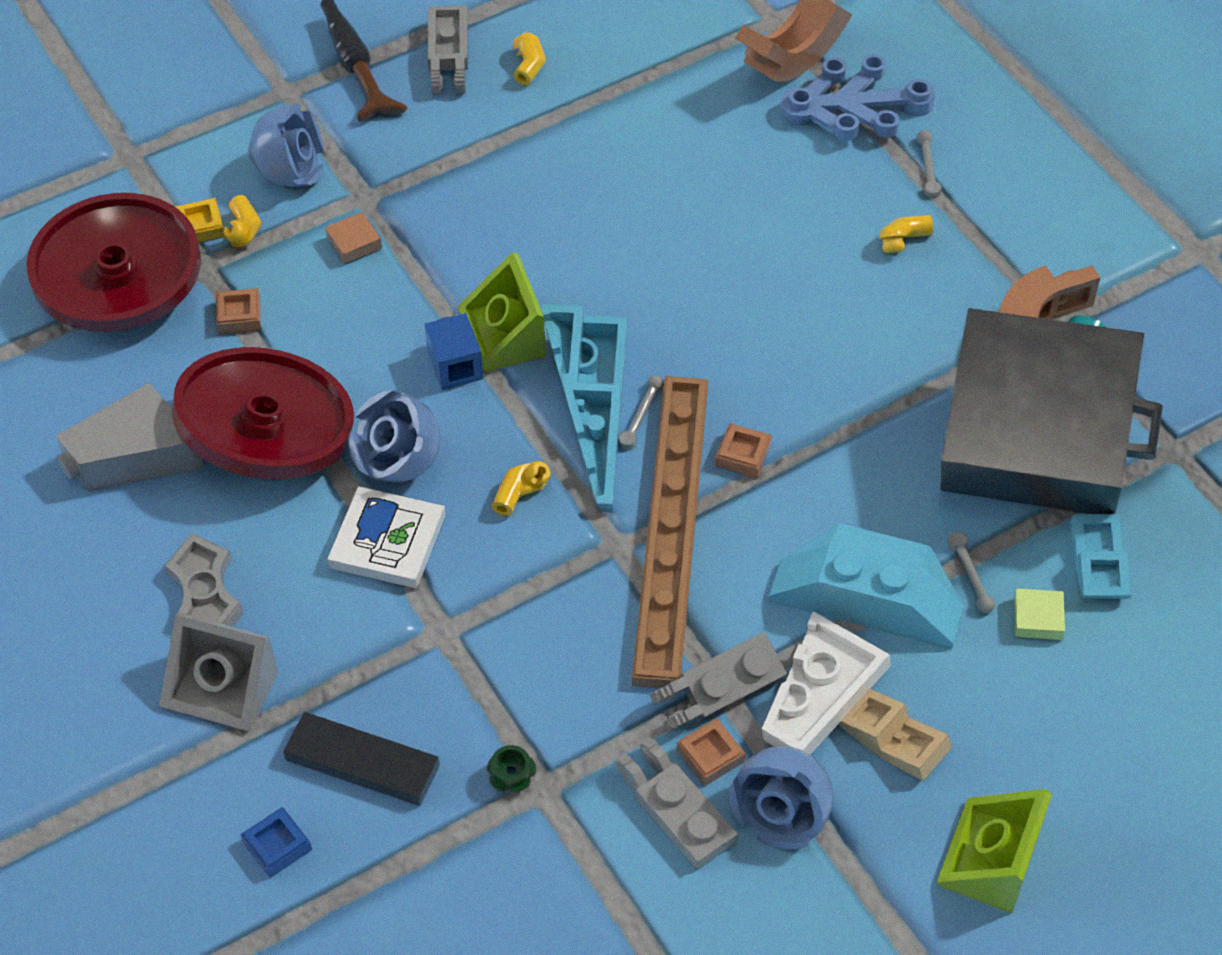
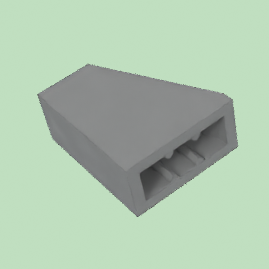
[56,382,204,491]

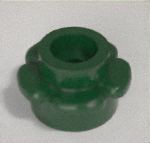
[487,745,536,793]

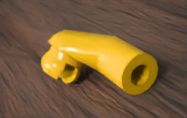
[513,32,546,86]
[223,195,261,248]
[879,215,933,254]
[491,461,551,516]

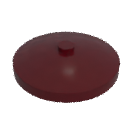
[26,193,201,332]
[172,347,354,480]

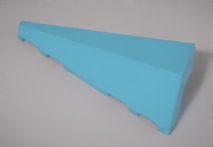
[541,304,628,512]

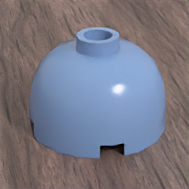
[248,103,324,188]
[349,390,441,483]
[729,746,833,849]

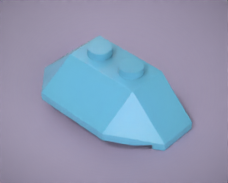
[769,523,964,649]

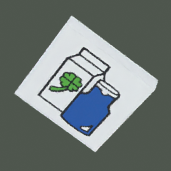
[327,486,446,589]

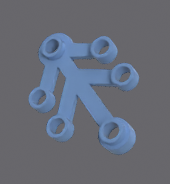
[780,54,935,141]

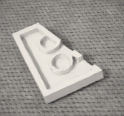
[762,611,891,755]

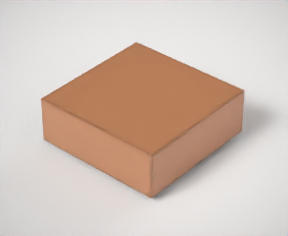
[325,212,382,264]
[216,288,261,334]
[715,423,772,478]
[677,718,746,786]

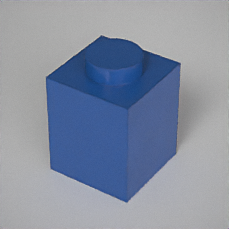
[424,313,483,390]

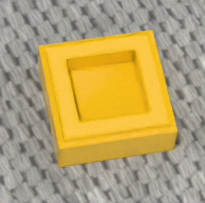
[175,198,224,243]

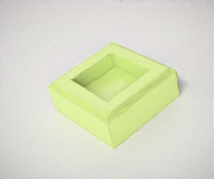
[1014,588,1065,640]

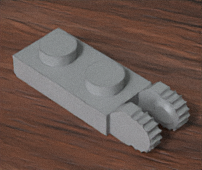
[428,5,468,94]
[649,631,787,732]
[615,737,738,870]

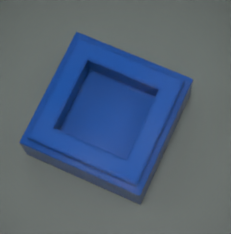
[240,806,312,878]

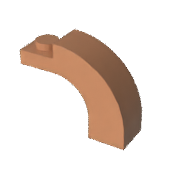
[735,0,852,82]
[999,265,1101,319]

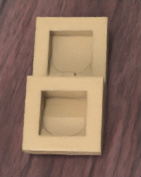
[839,689,952,781]

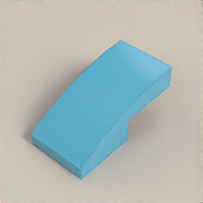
[1070,514,1131,599]

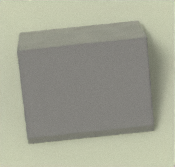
[159,613,278,731]

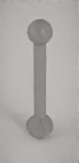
[917,130,942,199]
[618,375,664,450]
[948,532,995,613]

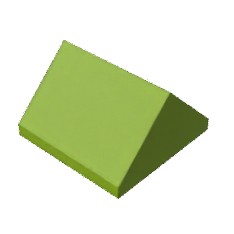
[457,252,546,372]
[937,789,1052,913]

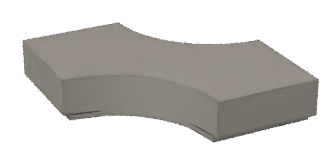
[165,533,243,627]

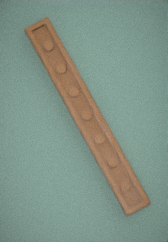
[632,376,708,688]

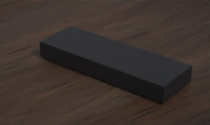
[283,711,440,806]

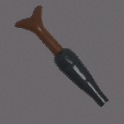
[320,0,407,122]

